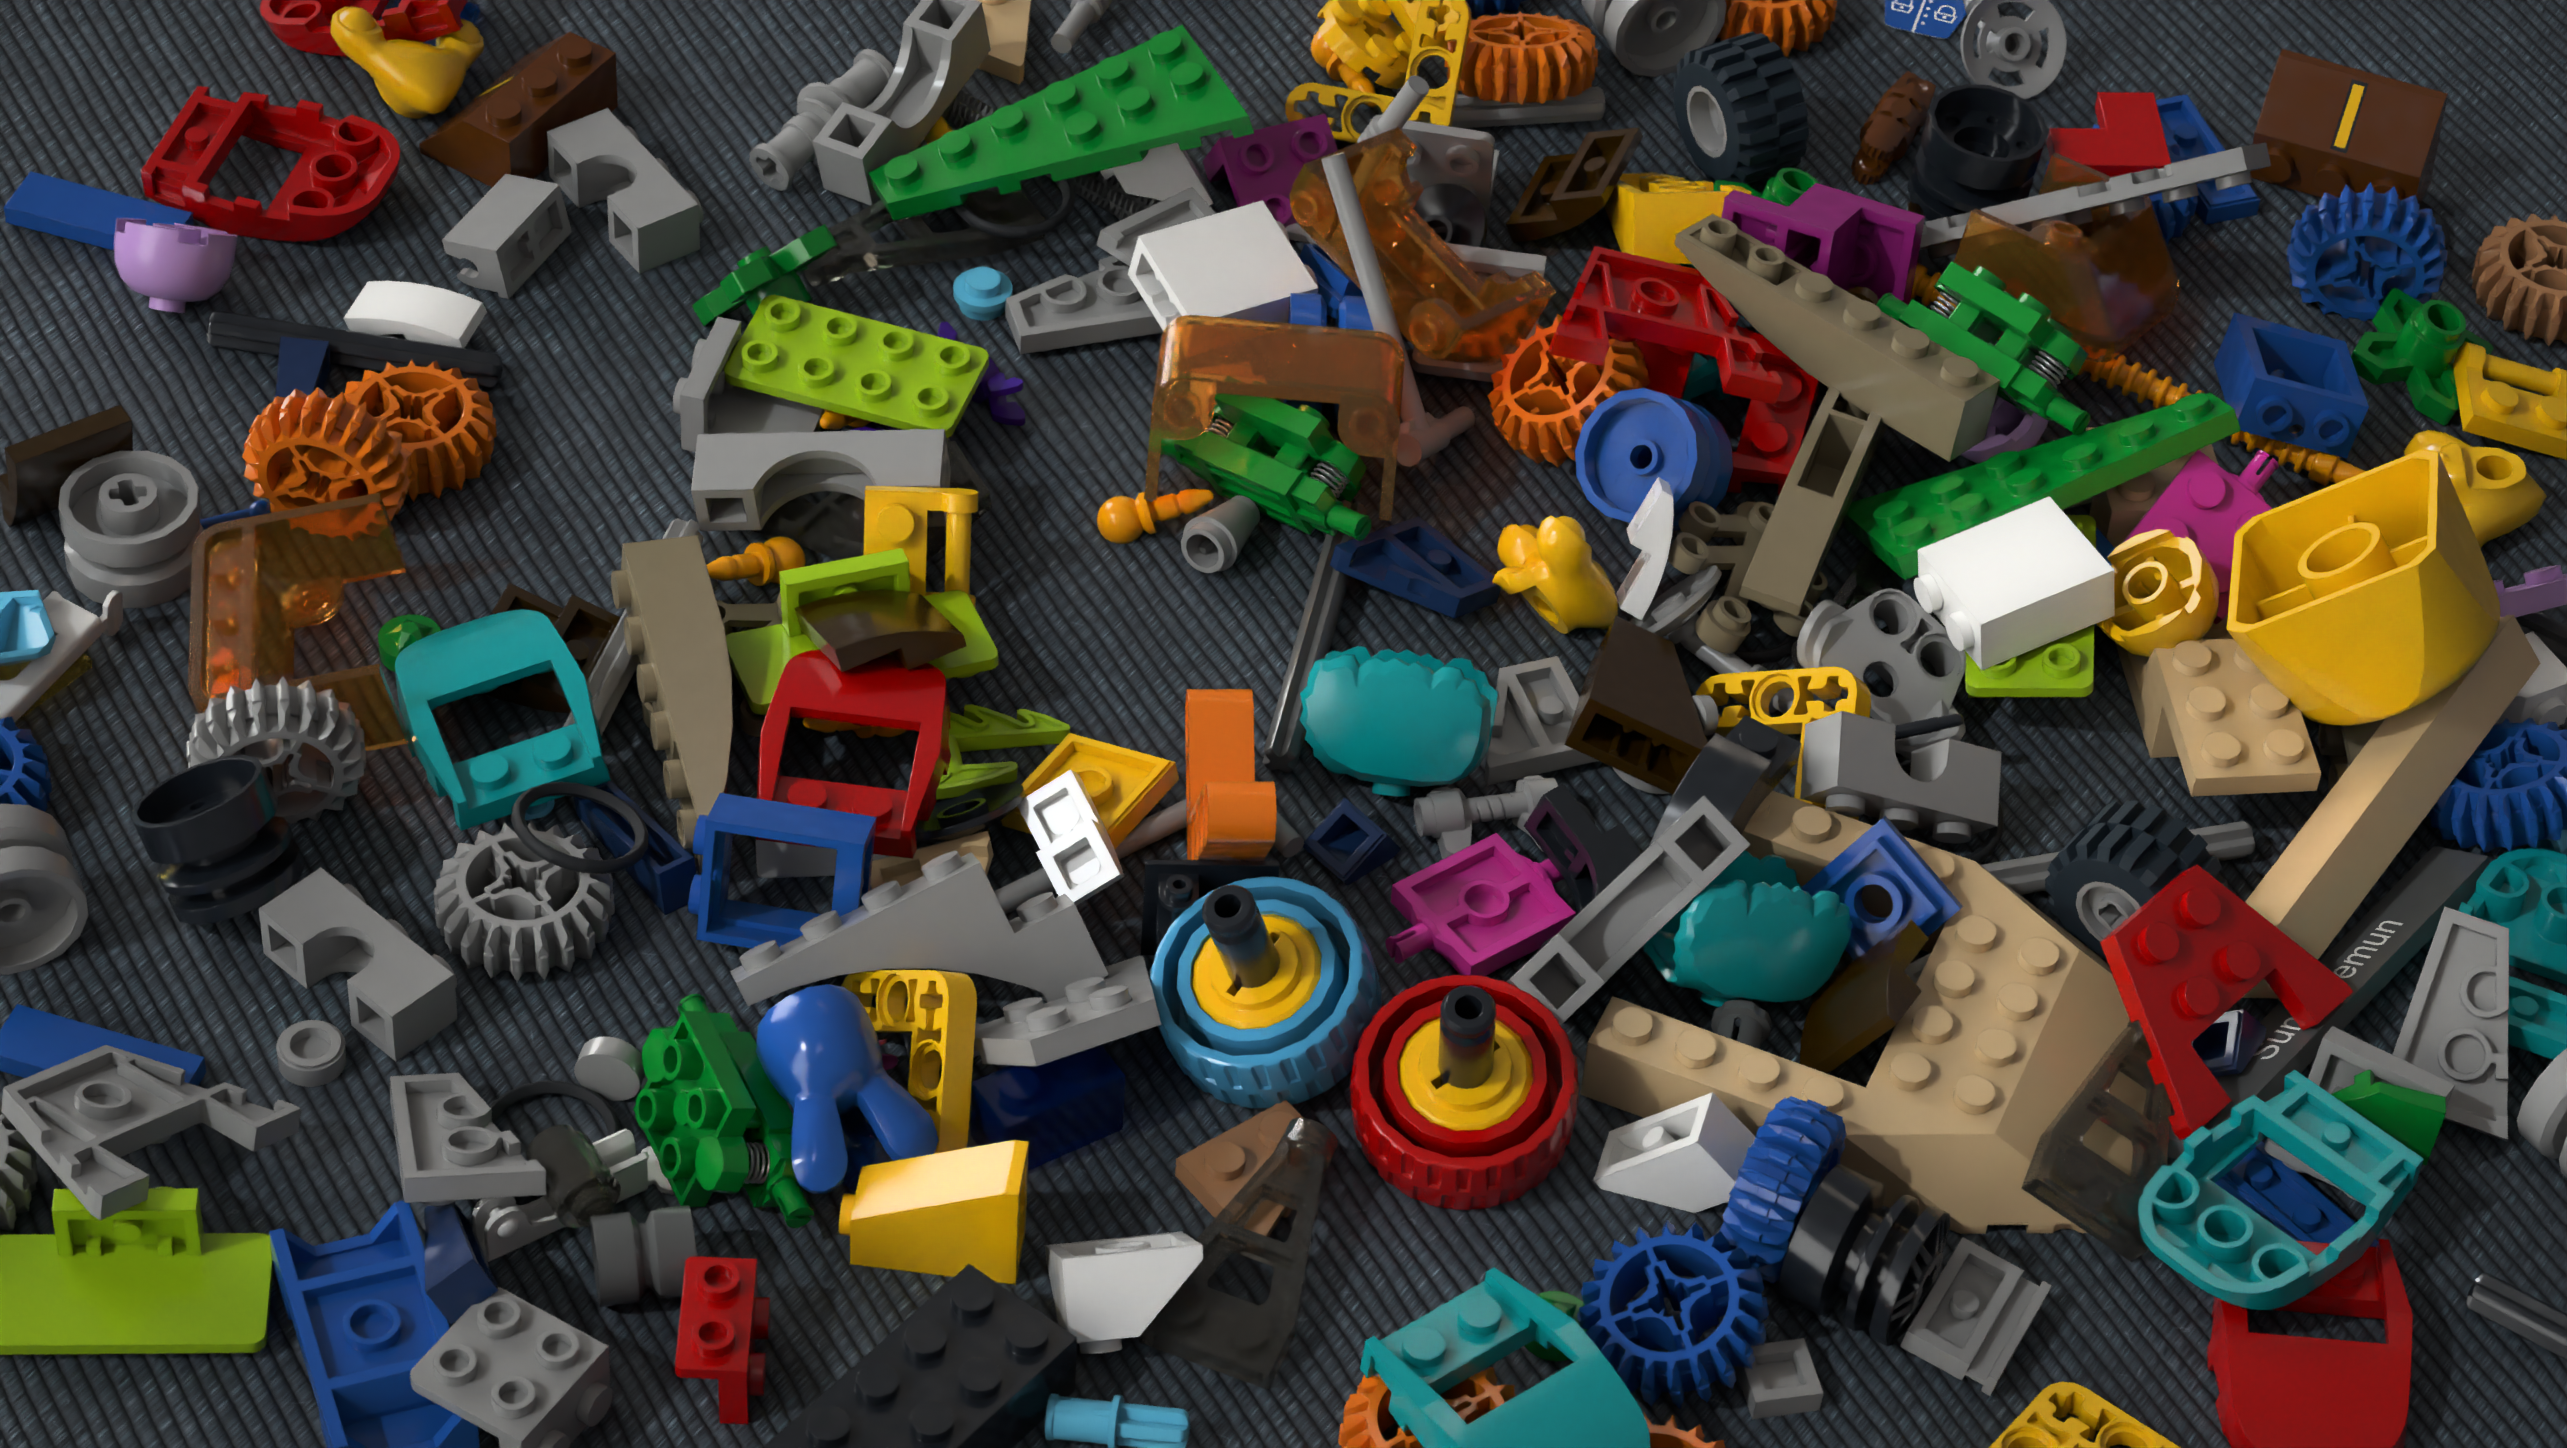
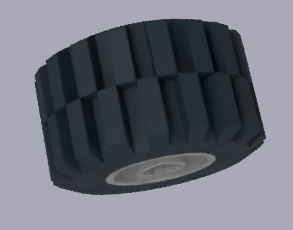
[1673,32,1809,184]
[2045,800,2228,963]

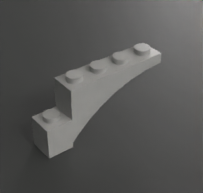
[730,851,1109,1006]

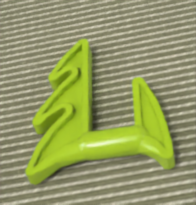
[936,704,1070,800]

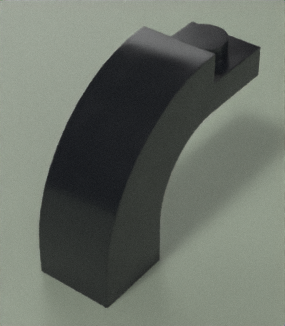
[1649,715,1801,846]
[1524,784,1640,1024]

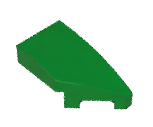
[2331,1069,2446,1166]

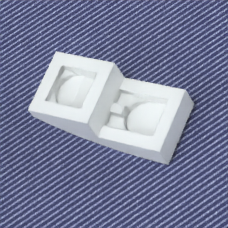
[343,281,487,348]
[1616,477,1674,620]
[1018,770,1124,906]

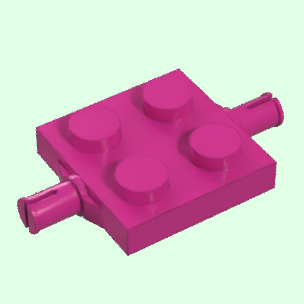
[2123,450,2279,625]
[1385,833,1576,976]

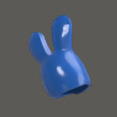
[756,984,939,1194]

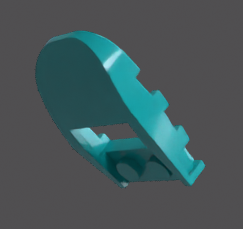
[395,609,611,831]
[2458,848,2567,1060]
[2138,1070,2424,1310]
[1360,1267,1651,1448]

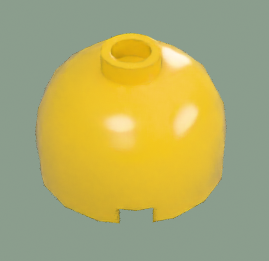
[2096,529,2219,657]

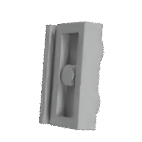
[1900,1237,2052,1396]

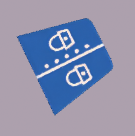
[1885,0,1967,39]

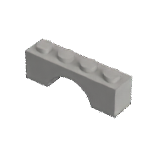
[813,0,991,206]
[691,429,951,531]
[1507,796,1751,1025]

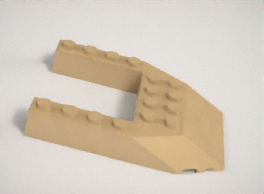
[1580,790,2170,1234]

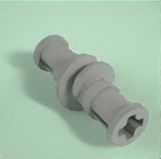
[749,49,894,191]

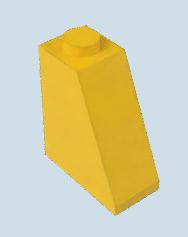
[839,1140,1029,1285]

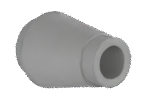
[1181,495,1260,573]

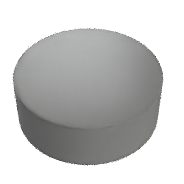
[276,1020,347,1087]
[574,1037,645,1101]

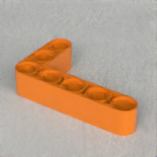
[1185,689,1277,861]

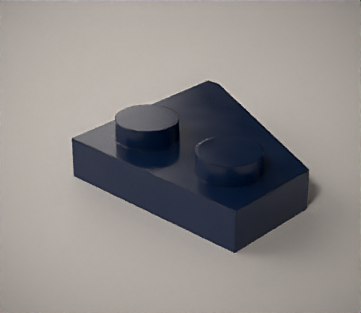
[1330,516,1501,618]

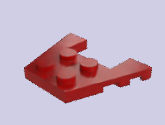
[1549,246,1783,404]
[2100,864,2353,1140]

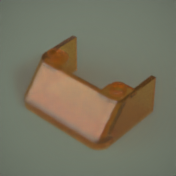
[1954,153,2181,362]
[1144,315,1405,521]
[188,493,407,751]

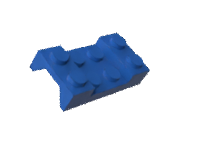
[269,1200,480,1448]

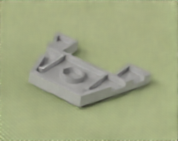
[903,956,1161,1066]
[1,1045,301,1220]

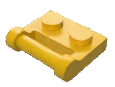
[2453,342,2567,460]
[863,485,979,607]

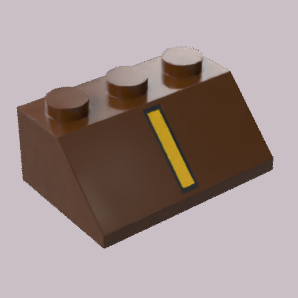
[419,31,618,187]
[2250,49,2448,206]

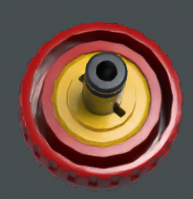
[1350,975,1578,1210]

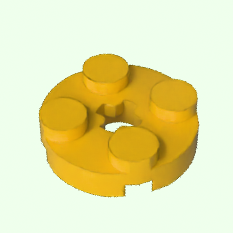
[1317,0,1412,89]

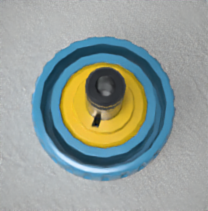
[1149,877,1382,1109]

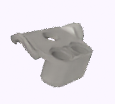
[1797,588,1966,759]

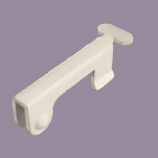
[0,590,123,722]
[472,1128,675,1262]

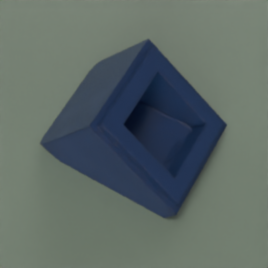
[1303,797,1401,886]
[2191,1009,2267,1077]

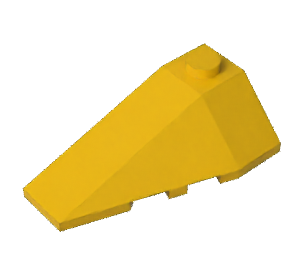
[1604,172,1752,264]

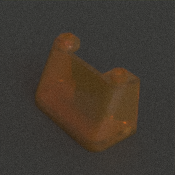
[1290,127,1556,367]

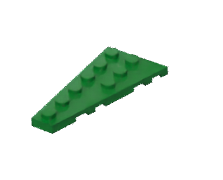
[868,25,1254,221]
[1843,393,2241,580]

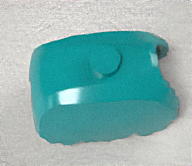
[1299,646,1498,796]
[1644,850,1852,1007]

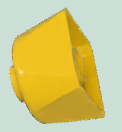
[2227,450,2500,726]

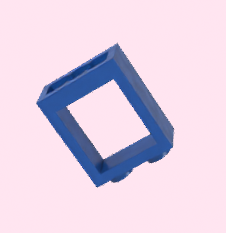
[2214,312,2369,458]
[688,793,877,949]

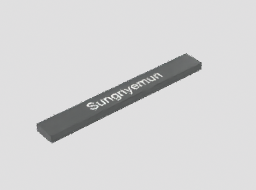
[2149,846,2490,1159]

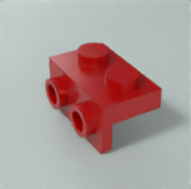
[675,1256,771,1424]

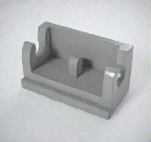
[442,174,572,299]

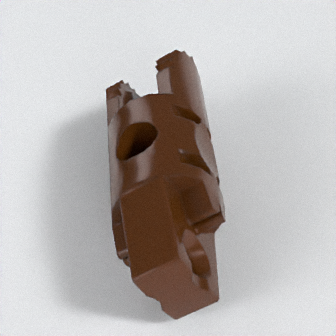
[1851,71,1936,186]

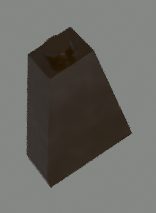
[1564,616,1708,795]

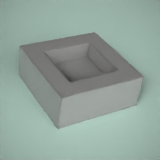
[1734,1338,1823,1419]

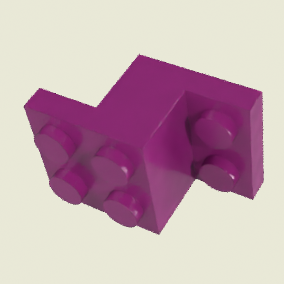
[1721,183,1925,316]

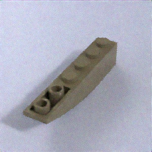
[1674,214,2000,462]
[1739,386,1887,616]
[611,535,733,874]

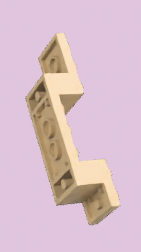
[2085,427,2321,797]

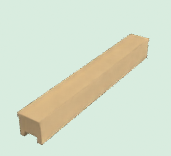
[2242,615,2541,1001]

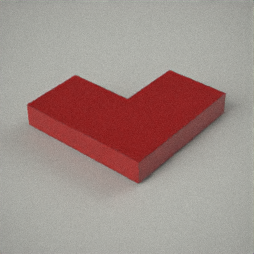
[2047,92,2171,181]

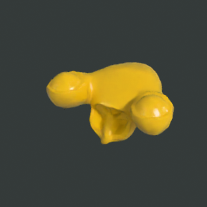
[331,6,484,119]
[2404,430,2547,549]
[1492,516,1618,634]

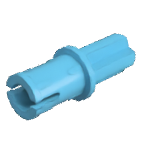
[1045,1394,1190,1448]

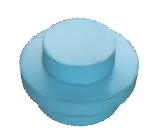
[953,267,1013,321]

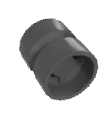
[590,1205,697,1307]

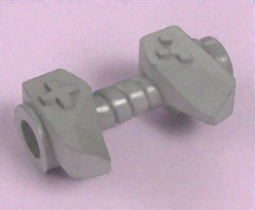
[1414,775,1558,859]

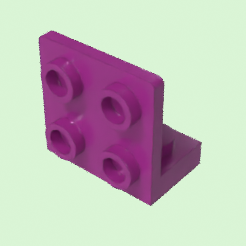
[1202,113,1339,241]

